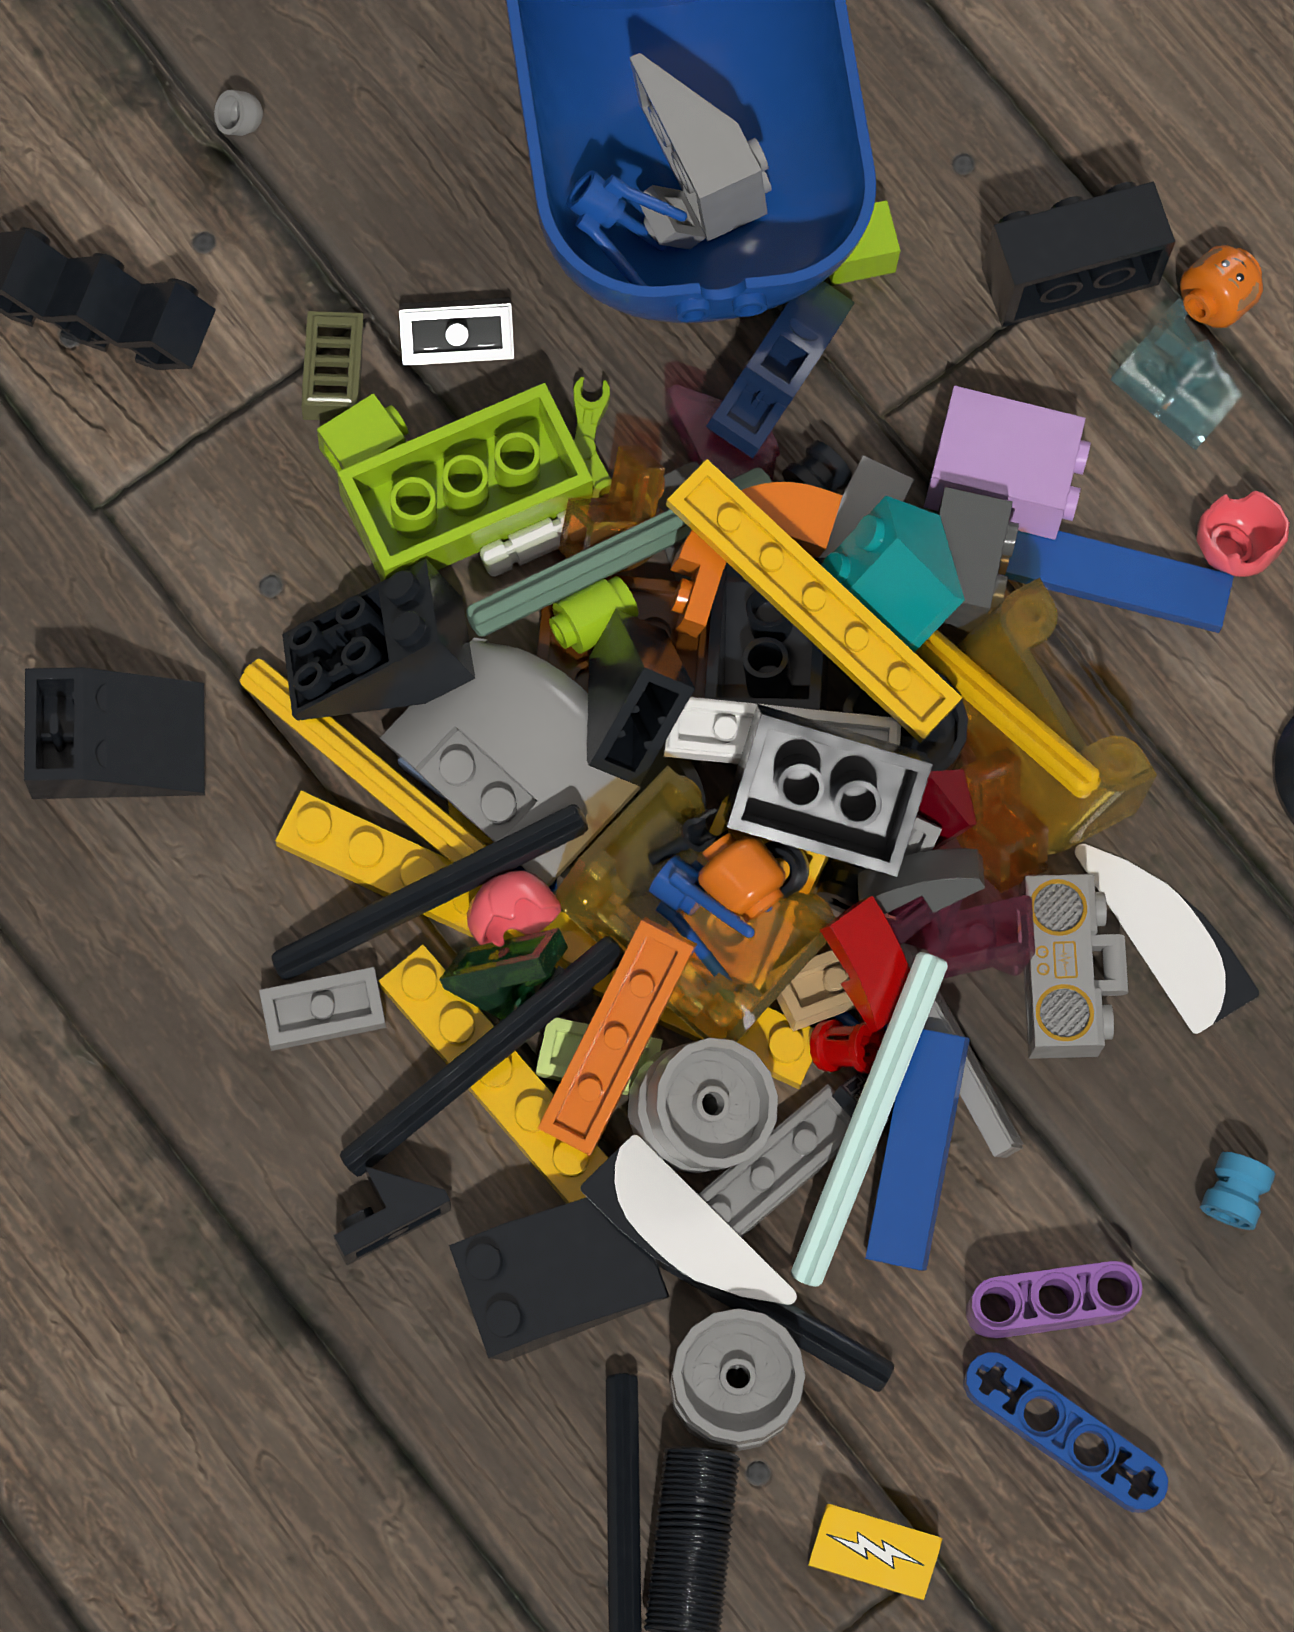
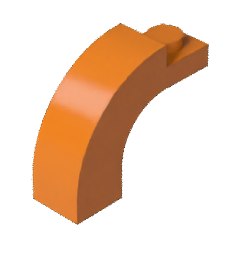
[670,482,843,638]

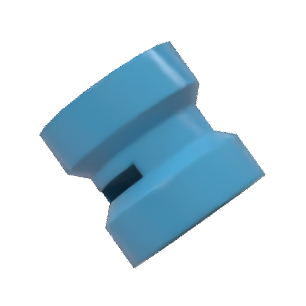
[1200,1152,1276,1230]

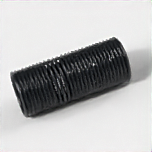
[644,1446,740,1632]

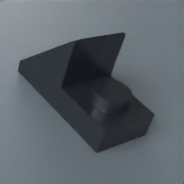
[334,1167,451,1266]

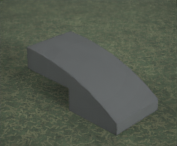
[858,848,985,914]

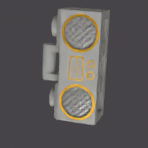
[1019,874,1128,1059]

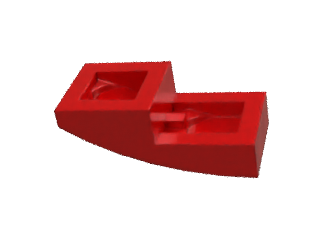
[820,895,910,1033]

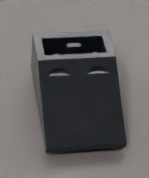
[282,559,475,721]
[24,667,205,799]

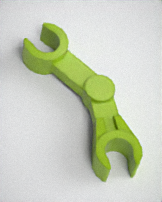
[573,377,629,521]

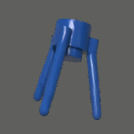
[566,170,687,286]
[649,855,773,998]

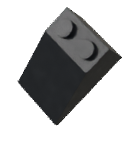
[705,557,828,711]
[449,1197,670,1361]

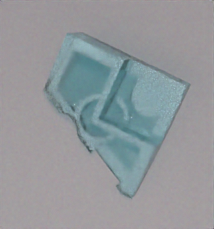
[1110,298,1242,450]

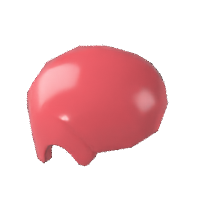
[1196,491,1290,577]
[467,870,562,947]

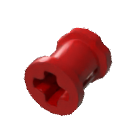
[810,1019,885,1073]

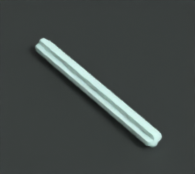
[791,952,947,1287]

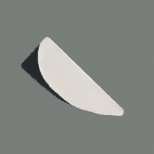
[1075,844,1259,1034]
[580,1135,797,1305]

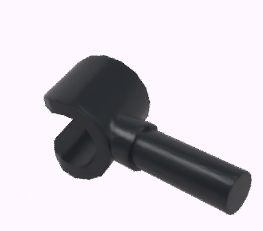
[647,808,729,865]

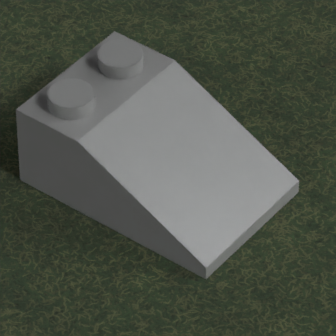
[629,53,772,242]

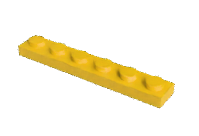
[666,459,963,743]
[378,945,608,1204]

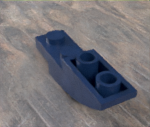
[706,281,855,459]

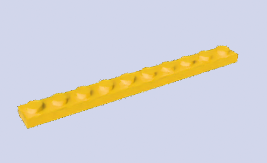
[275,790,814,1089]

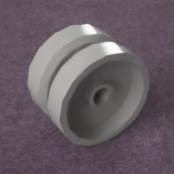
[628,1038,778,1173]
[669,1308,805,1452]

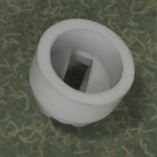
[214,90,264,136]

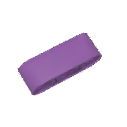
[966,1261,1142,1339]

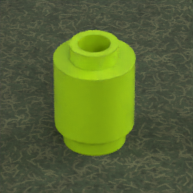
[549,576,639,654]

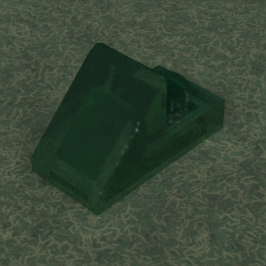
[439,928,568,1020]

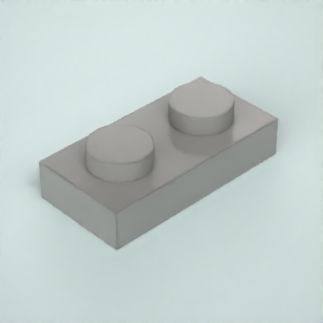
[259,967,386,1051]

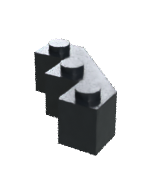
[0,227,216,370]

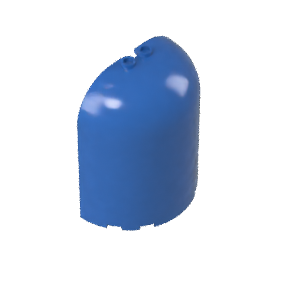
[505,0,876,323]

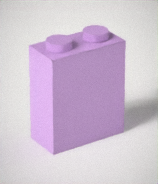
[924,386,1091,540]

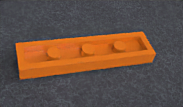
[538,917,697,1156]

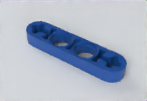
[963,1352,1168,1513]

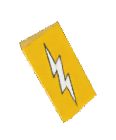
[808,1504,943,1600]

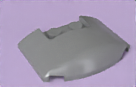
[380,638,641,887]

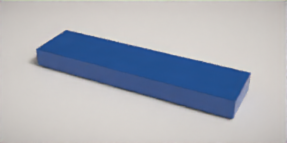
[1001,530,1234,633]
[865,1029,970,1271]

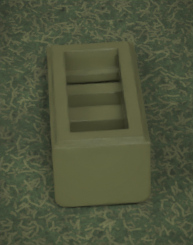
[301,311,364,421]

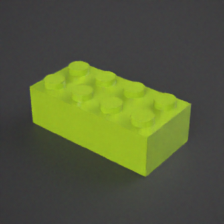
[337,383,593,582]

